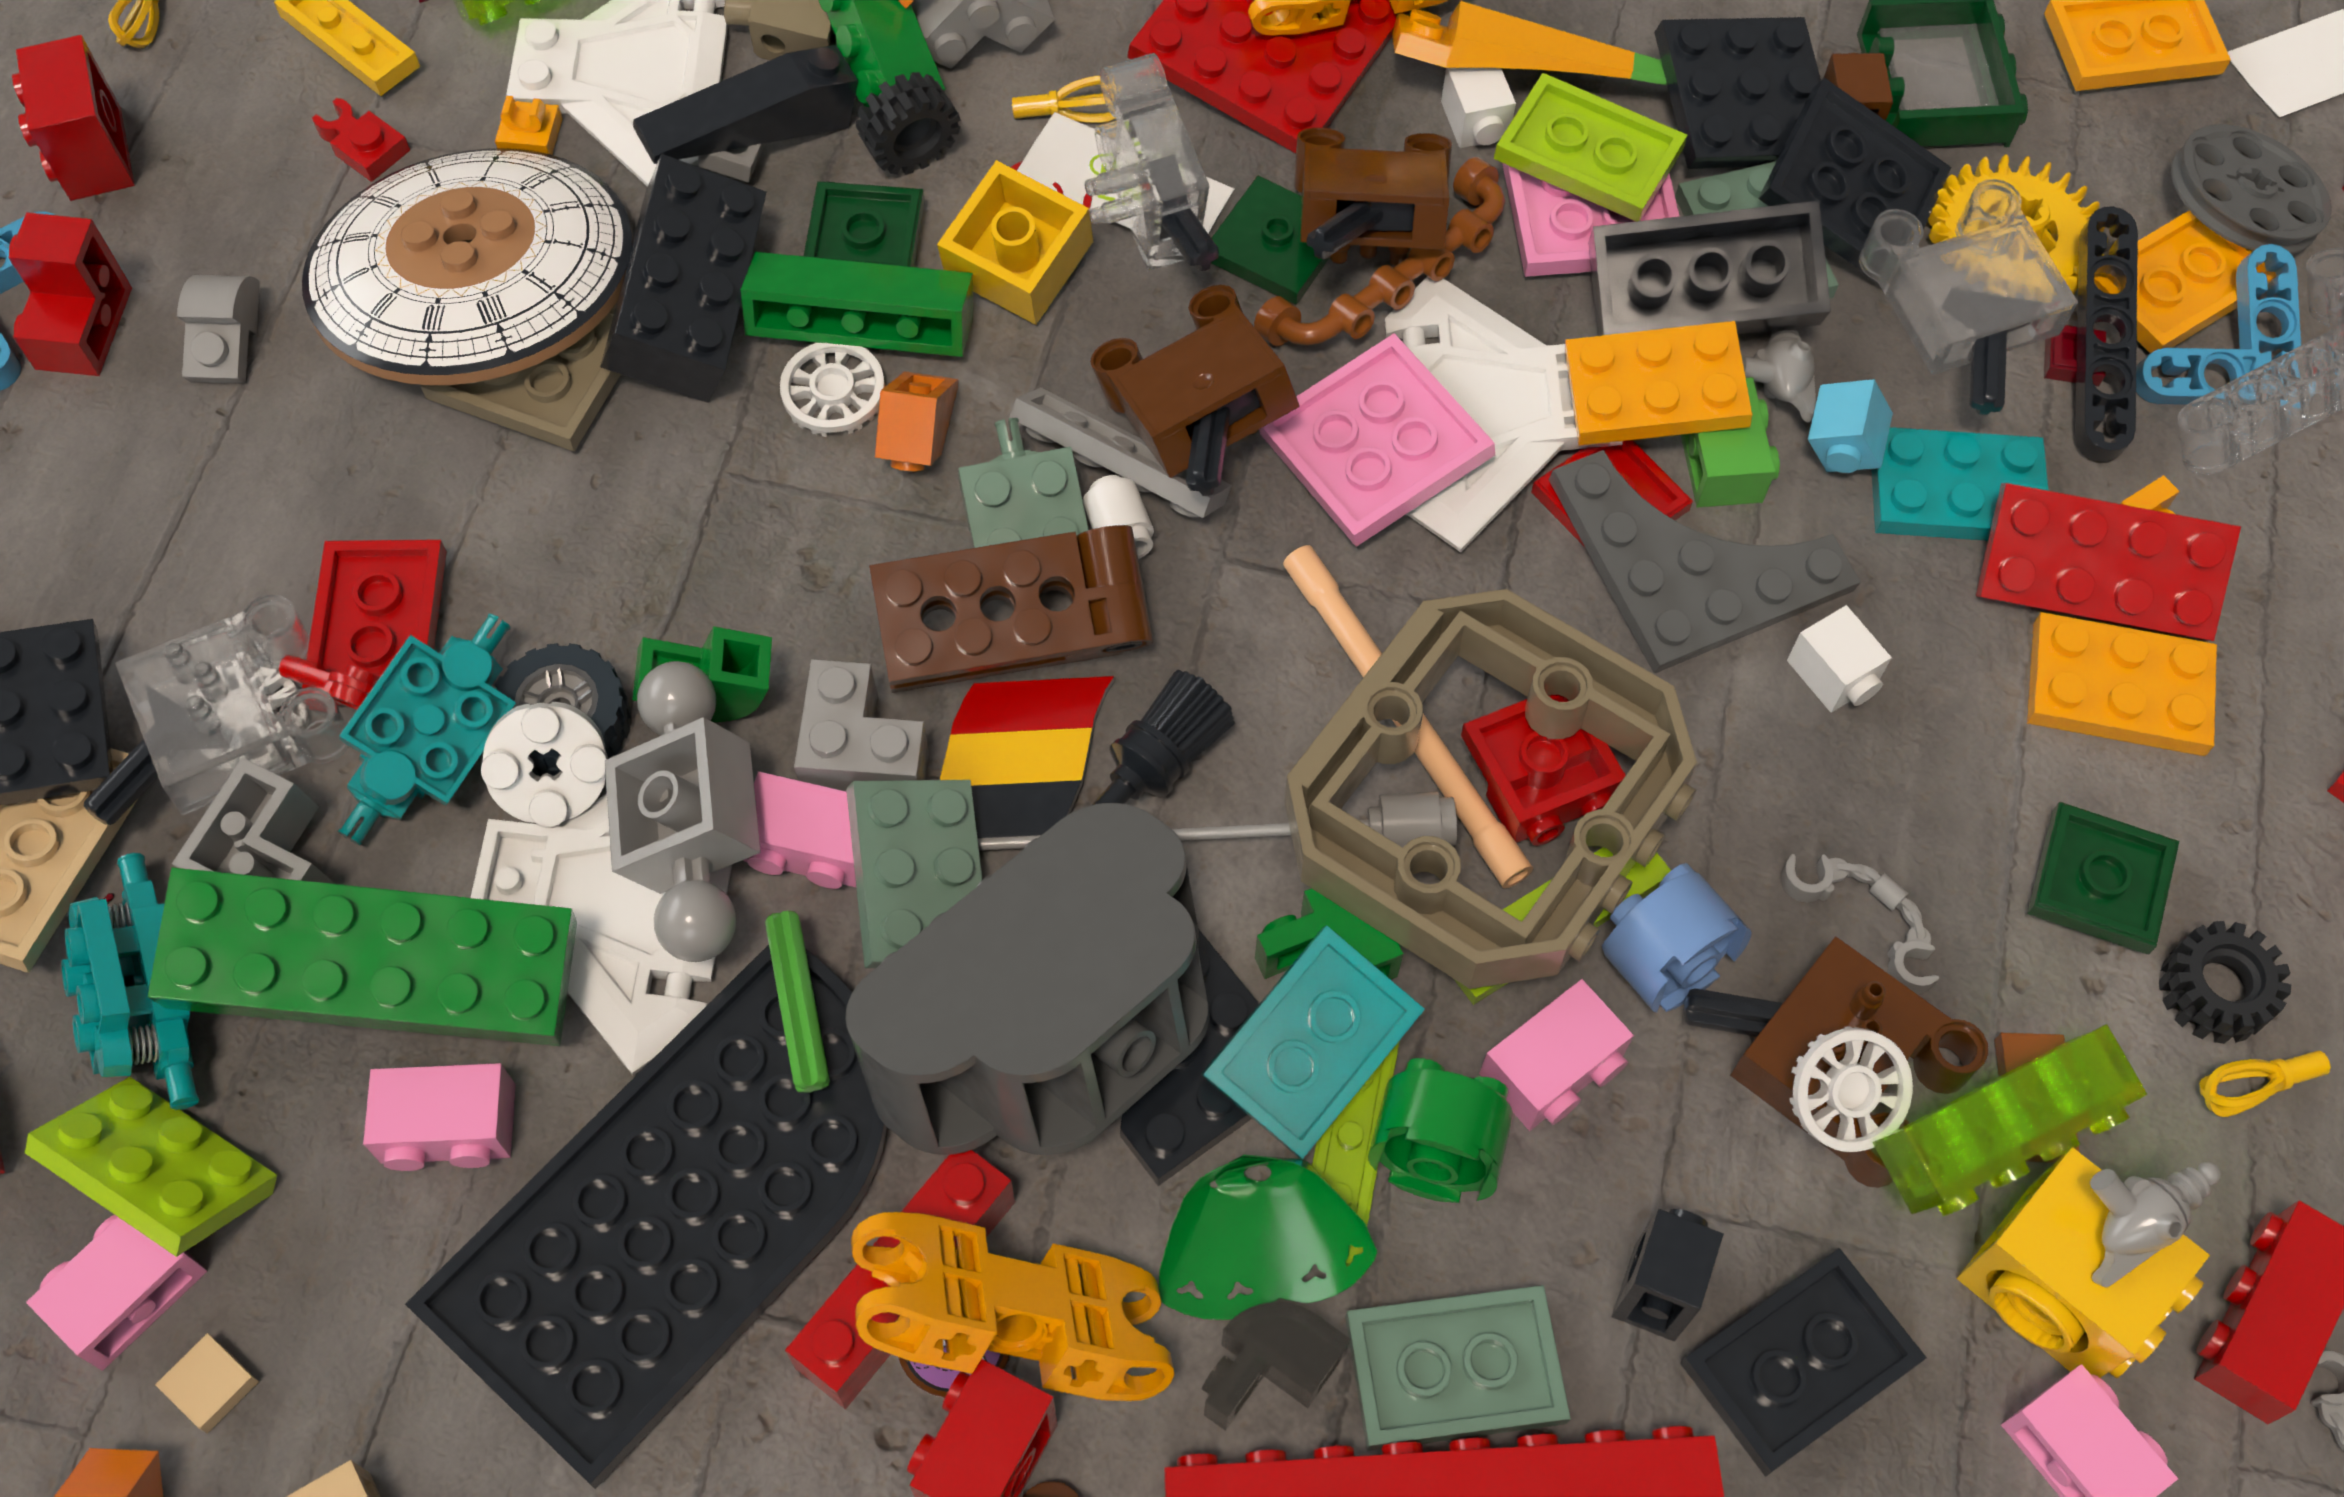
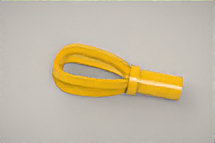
[108,0,159,48]
[1012,75,1123,123]
[2199,1050,2331,1117]

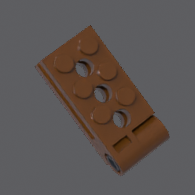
[869,525,1153,693]

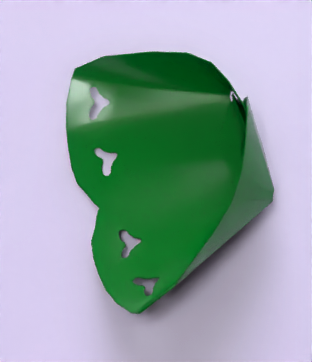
[1159,1155,1378,1320]

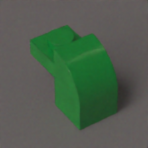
[633,626,772,723]
[1255,888,1403,980]

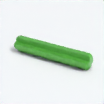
[765,910,830,1093]

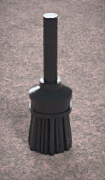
[1092,669,1235,805]

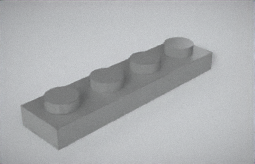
[1009,387,1232,518]

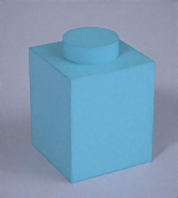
[1808,379,1893,473]

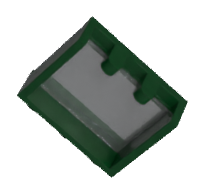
[1857,0,2028,148]

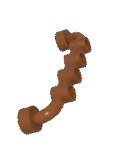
[1254,157,1505,346]

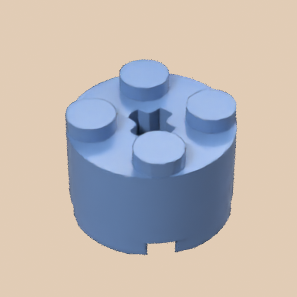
[1602,863,1751,1012]

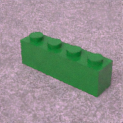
[819,0,946,107]
[741,252,973,357]

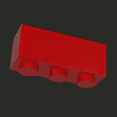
[2194,1200,2344,1424]

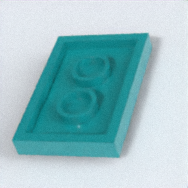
[1871,427,2049,541]
[1201,926,1425,1159]

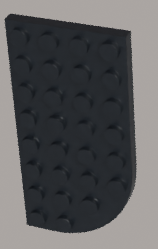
[405,944,887,1489]

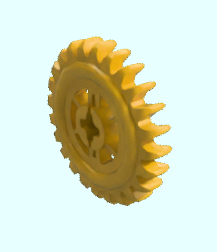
[1928,154,2108,303]

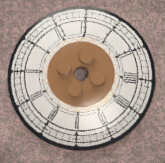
[302,148,634,385]

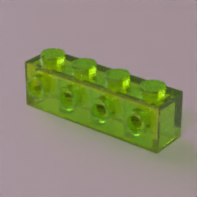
[1872,1024,2148,1217]

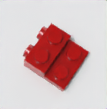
[1461,695,1626,846]

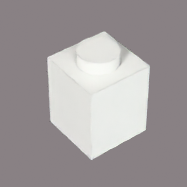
[1441,68,1516,148]
[1787,605,1892,713]

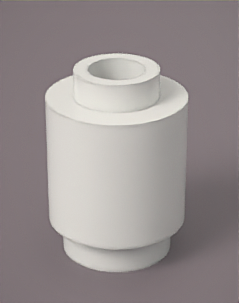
[1082,475,1154,559]

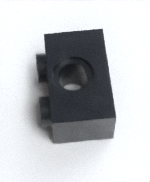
[1611,1209,1724,1342]

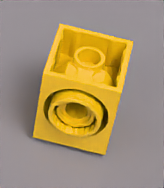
[1956,1147,2210,1379]

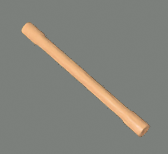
[1283,545,1533,889]

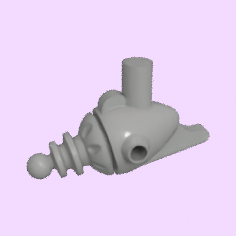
[1742,328,1816,422]
[2090,1162,2221,1288]

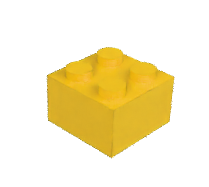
[937,160,1093,325]

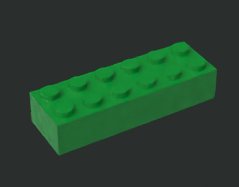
[148,867,577,1046]

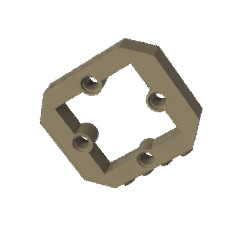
[1285,589,1697,989]

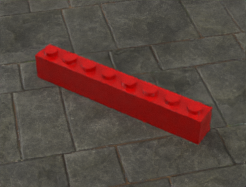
[1164,1426,1724,1497]

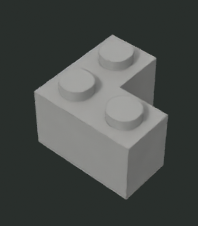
[911,0,1055,69]
[794,659,929,791]
[172,757,335,884]

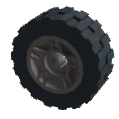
[495,643,631,777]

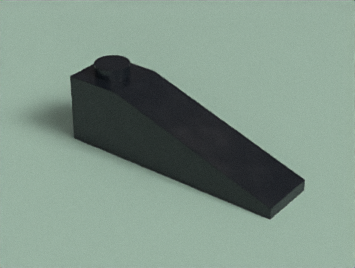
[633,45,858,164]

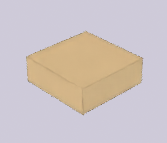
[155,1333,259,1434]

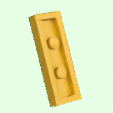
[274,0,421,96]

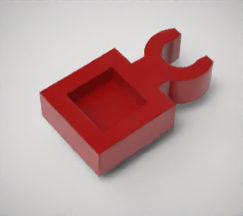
[312,98,411,182]

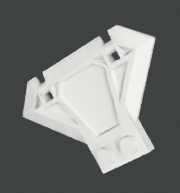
[506,0,728,187]
[1385,276,1623,552]
[470,793,732,1076]

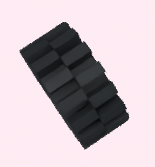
[856,72,961,175]
[2159,921,2292,1044]

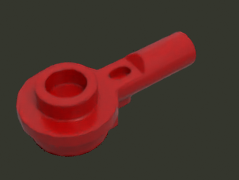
[279,655,380,710]

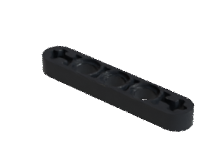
[2075,206,2138,462]

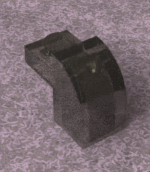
[1202,1302,1351,1431]

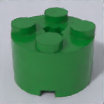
[1368,1058,1513,1203]

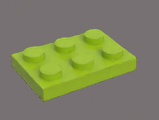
[1494,73,1687,221]
[25,1077,277,1257]

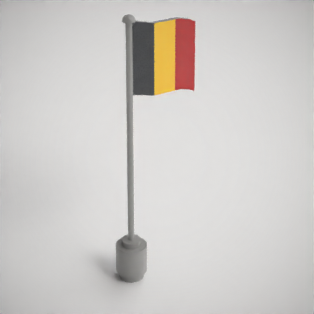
[940,676,1457,851]

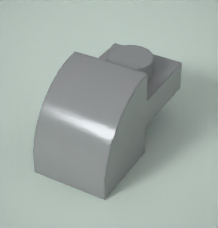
[177,275,260,384]

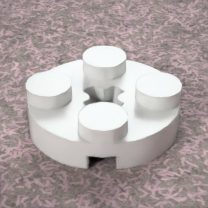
[481,701,608,827]

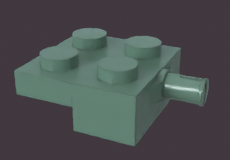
[958,418,1088,548]

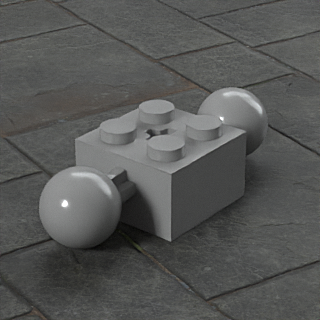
[605,661,760,962]

